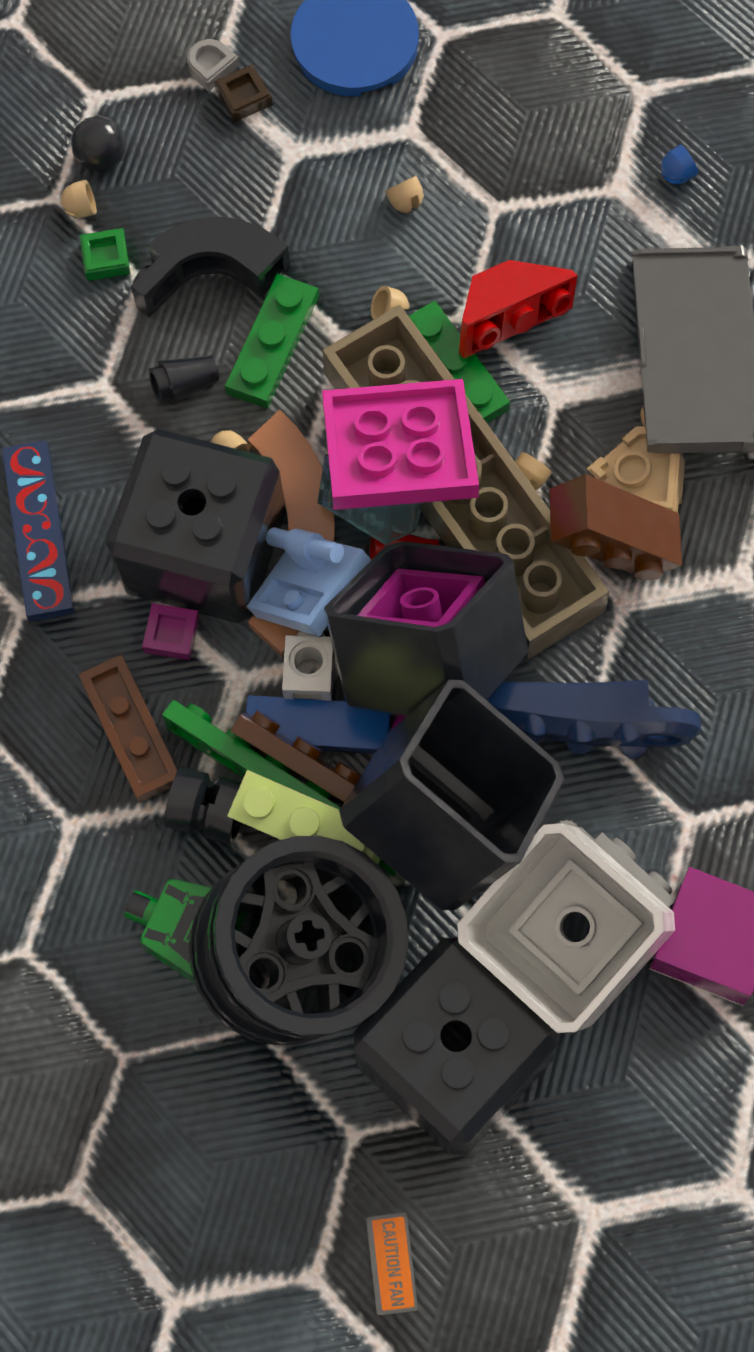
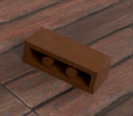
[549,474,682,580]

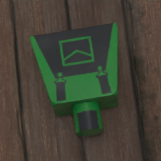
[124,879,248,983]

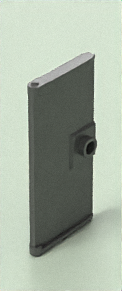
[632,246,754,454]

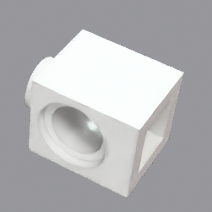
[282,631,335,701]

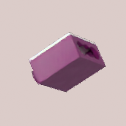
[649,867,754,1006]

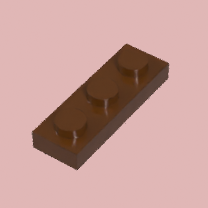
[78,654,177,803]
[230,710,361,802]

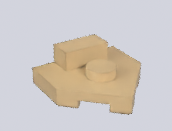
[587,426,685,513]

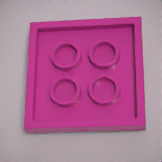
[322,379,479,510]

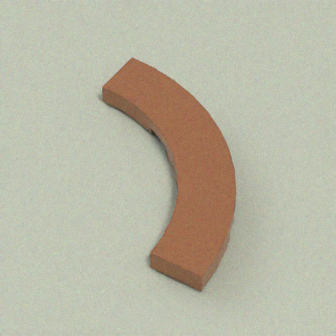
[248,409,336,658]

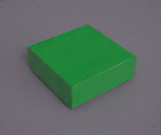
[79,228,131,281]

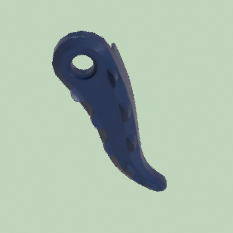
[487,680,701,759]

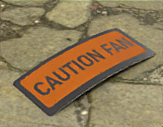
[366,1212,418,1315]

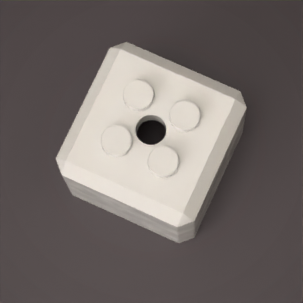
[457,824,675,1033]

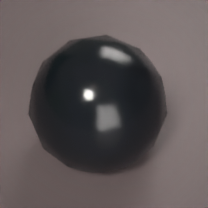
[71,116,126,172]

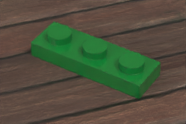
[225,274,319,409]
[409,301,510,423]

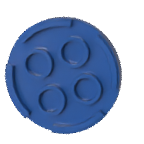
[291,0,419,96]

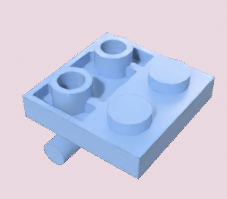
[247,527,371,637]

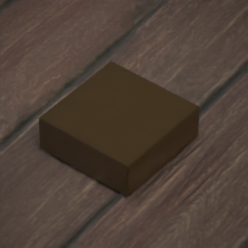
[214,64,273,122]

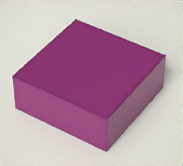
[142,603,200,660]

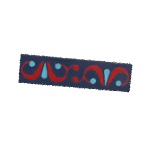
[2,440,75,622]

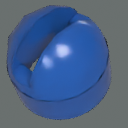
[661,145,699,185]

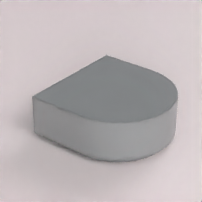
[187,39,240,92]

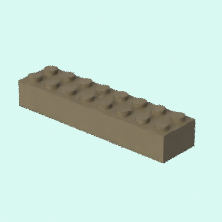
[322,305,610,660]

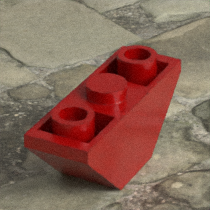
[459,260,578,358]

